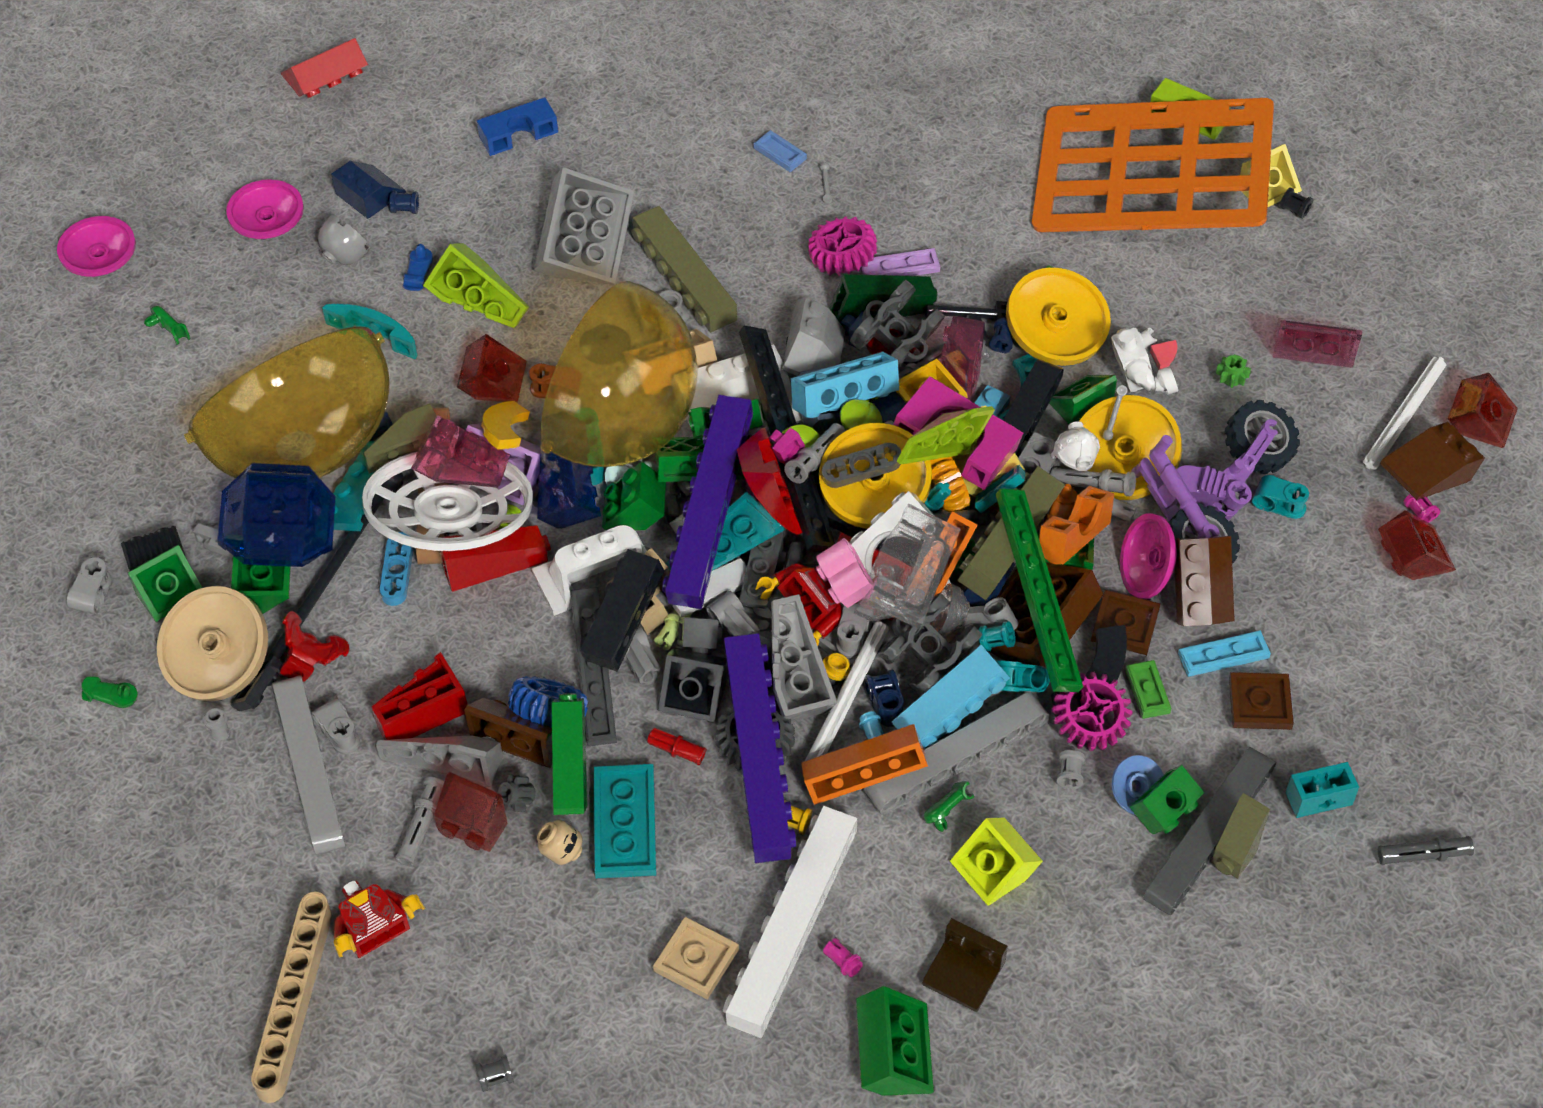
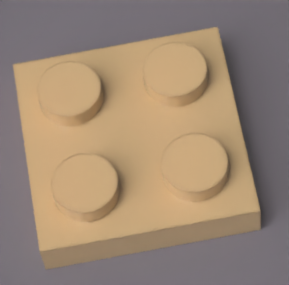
[653,917,739,1000]

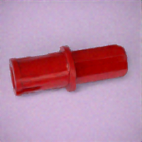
[647,728,707,766]

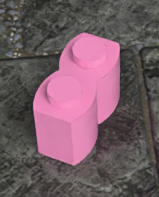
[816,538,877,608]

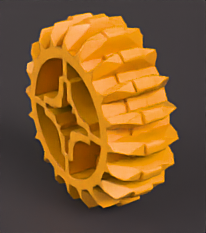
[930,457,970,512]

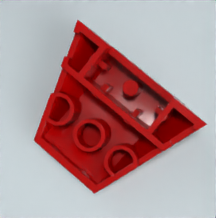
[737,428,802,535]

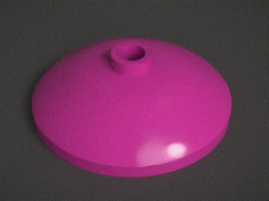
[226,179,304,239]
[57,216,136,277]
[1120,513,1177,599]

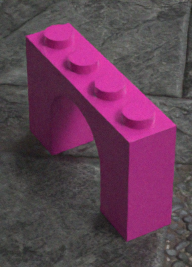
[893,376,1023,490]

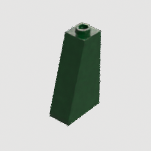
[829,274,938,327]

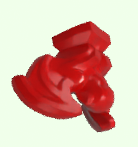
[280,611,350,682]

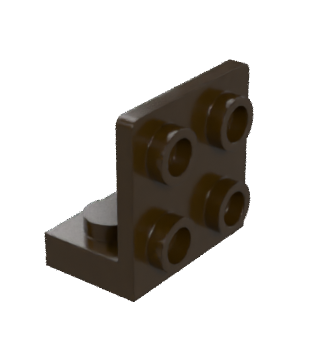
[922,918,1008,1012]

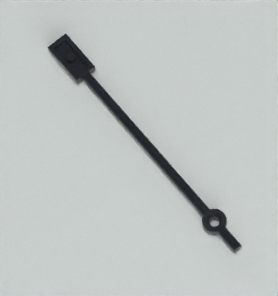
[230,473,403,711]

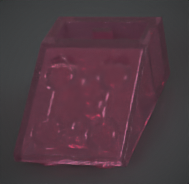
[411,415,510,488]

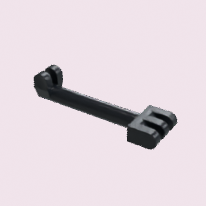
[925,301,1007,327]

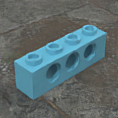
[791,352,899,418]

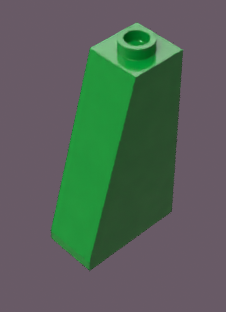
[552,693,588,815]

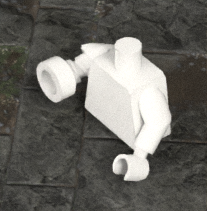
[1111,328,1178,395]

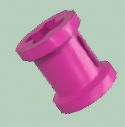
[1403,494,1441,525]

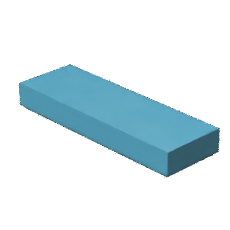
[1178,630,1271,677]

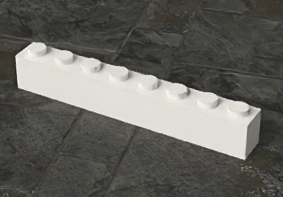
[723,806,857,1038]

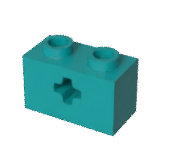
[1285,762,1359,818]

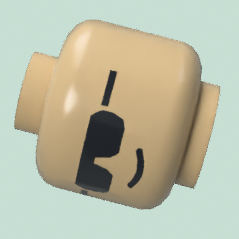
[537,820,582,865]

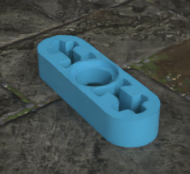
[380,532,413,606]

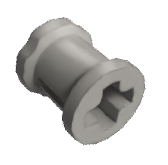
[1057,750,1085,789]

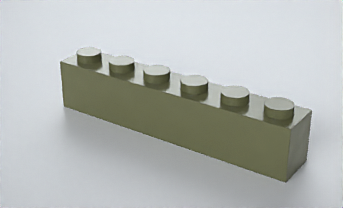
[631,206,737,333]
[958,466,1065,600]

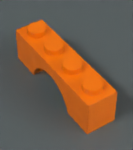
[1039,486,1114,565]

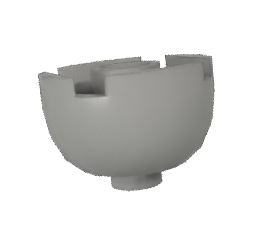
[318,215,370,265]

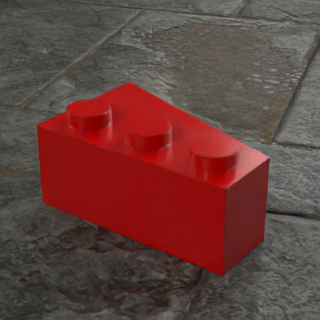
[371,652,468,740]

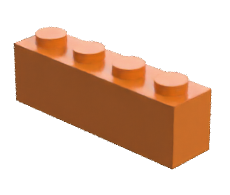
[801,724,928,805]

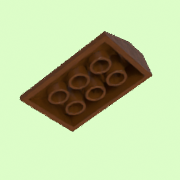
[989,562,1103,668]

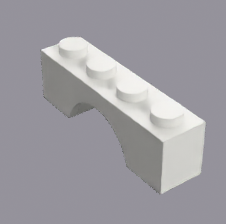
[850,491,937,580]

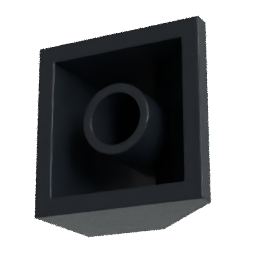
[658,648,728,722]

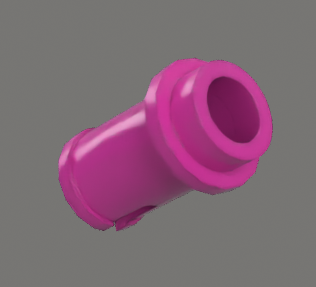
[823,938,863,977]

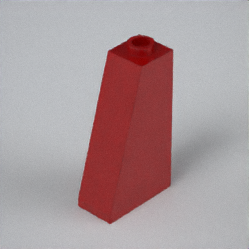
[440,525,551,592]

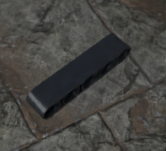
[1003,359,1064,458]

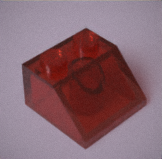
[457,334,527,403]
[1447,373,1518,448]
[1378,510,1456,580]
[434,772,508,852]

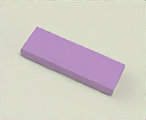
[860,248,940,276]

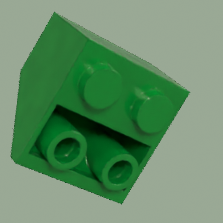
[602,461,666,530]

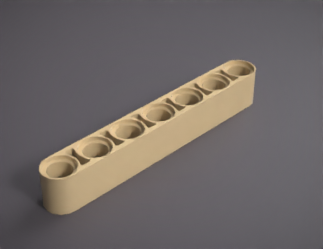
[251,892,332,1103]

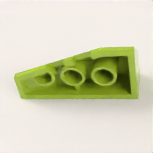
[423,243,529,328]
[897,406,995,465]

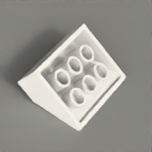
[674,345,803,435]

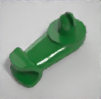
[144,306,191,345]
[82,677,138,708]
[924,781,975,832]

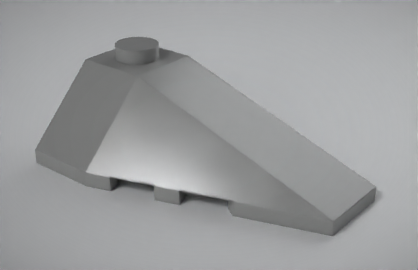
[771,594,837,720]

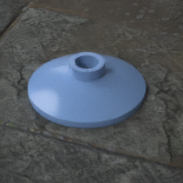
[1112,755,1164,815]

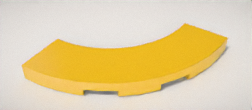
[481,401,530,450]

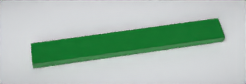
[996,489,1083,692]

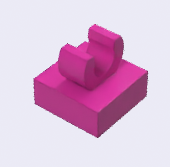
[769,428,806,465]

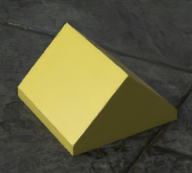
[1240,144,1302,207]

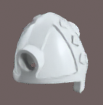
[1051,422,1100,471]

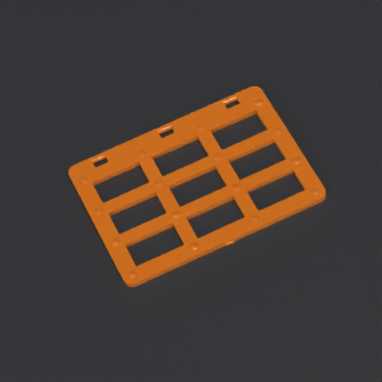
[1032,98,1274,232]

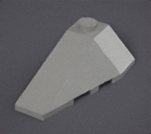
[376,736,503,786]

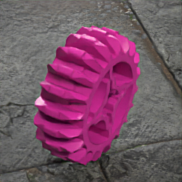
[808,216,877,276]
[1052,671,1132,751]

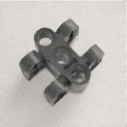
[850,280,945,368]
[878,593,983,695]

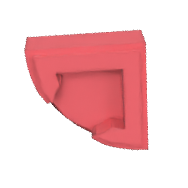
[1150,340,1177,370]

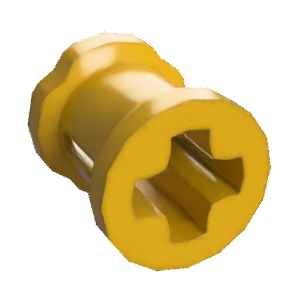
[784,800,812,835]

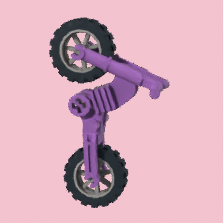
[1131,400,1300,564]

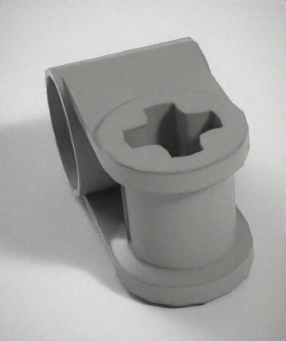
[67,557,112,614]
[836,604,874,659]
[311,698,360,754]

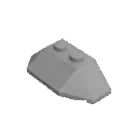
[782,298,845,376]

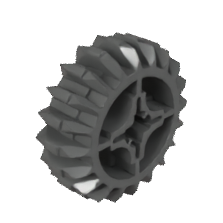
[716,707,795,771]

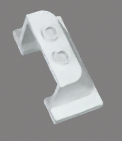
[532,525,647,616]

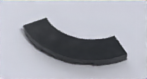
[1051,625,1127,717]

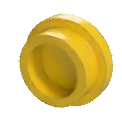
[823,653,850,681]

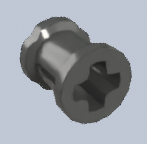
[475,1055,514,1092]

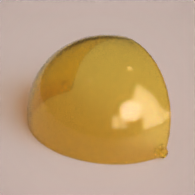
[540,281,698,467]
[184,326,390,487]

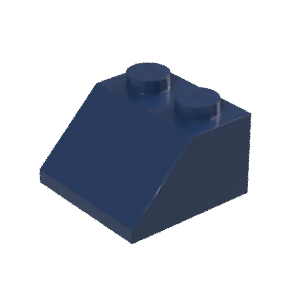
[331,161,406,219]

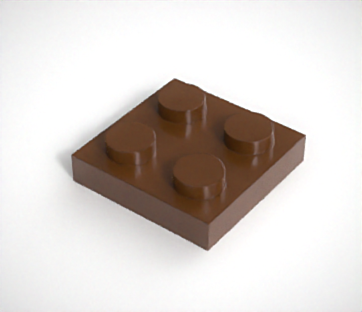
[1091,590,1161,656]
[1229,672,1294,730]

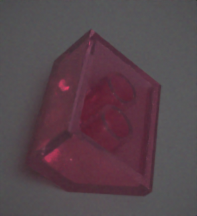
[941,316,985,402]
[1273,317,1362,368]

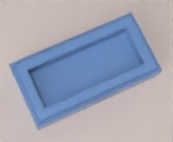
[754,130,807,172]

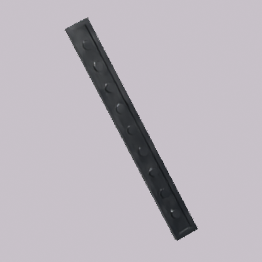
[739,325,835,553]

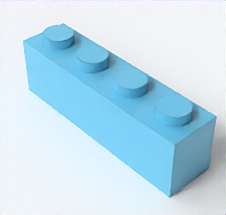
[892,645,1010,749]

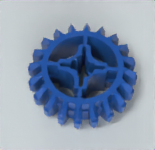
[508,676,588,727]

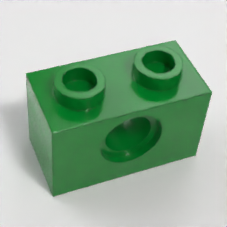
[1129,765,1205,834]

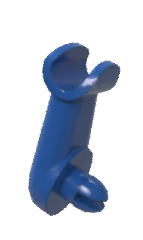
[403,244,433,291]

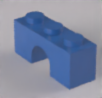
[477,97,558,156]

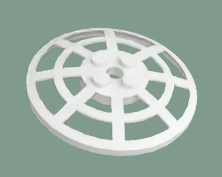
[362,448,533,551]

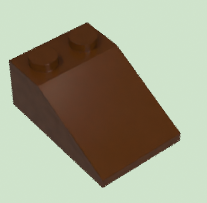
[1380,422,1485,500]

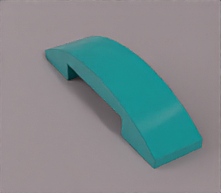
[322,304,418,359]

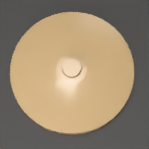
[157,586,268,702]

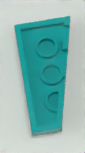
[315,441,376,531]
[665,492,785,571]

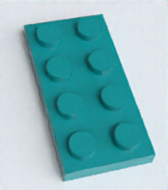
[594,764,657,879]

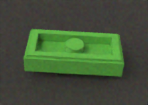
[1125,660,1171,719]

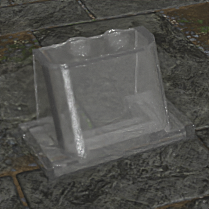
[854,503,960,629]

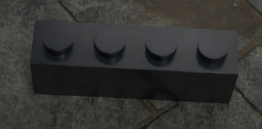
[580,549,665,672]

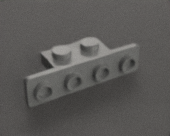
[739,527,787,609]

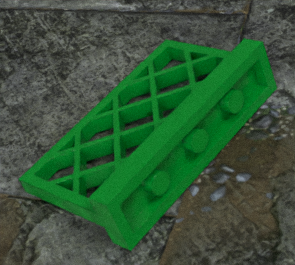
[652,435,753,482]

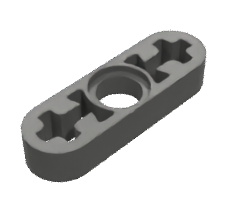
[822,443,901,488]

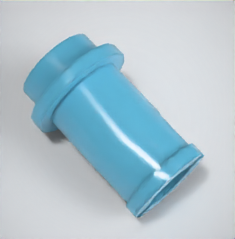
[859,711,884,739]

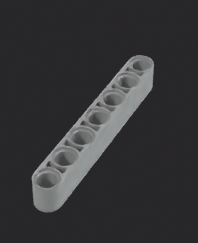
[272,676,346,855]
[864,692,1049,815]

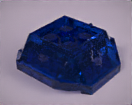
[218,463,336,567]

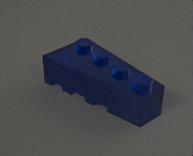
[537,411,601,529]

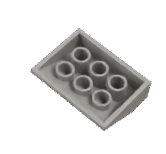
[534,167,634,285]

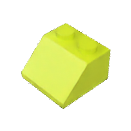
[950,817,1043,906]

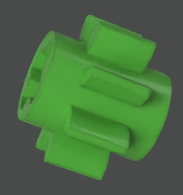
[1216,354,1251,388]

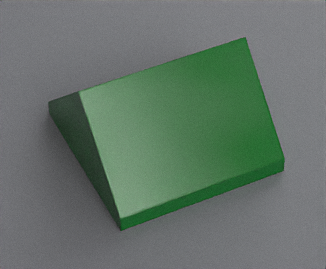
[1049,375,1117,424]
[127,545,202,622]

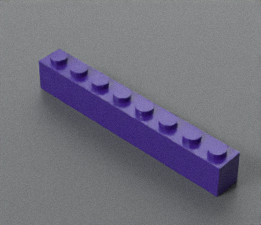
[662,395,753,609]
[724,633,796,863]

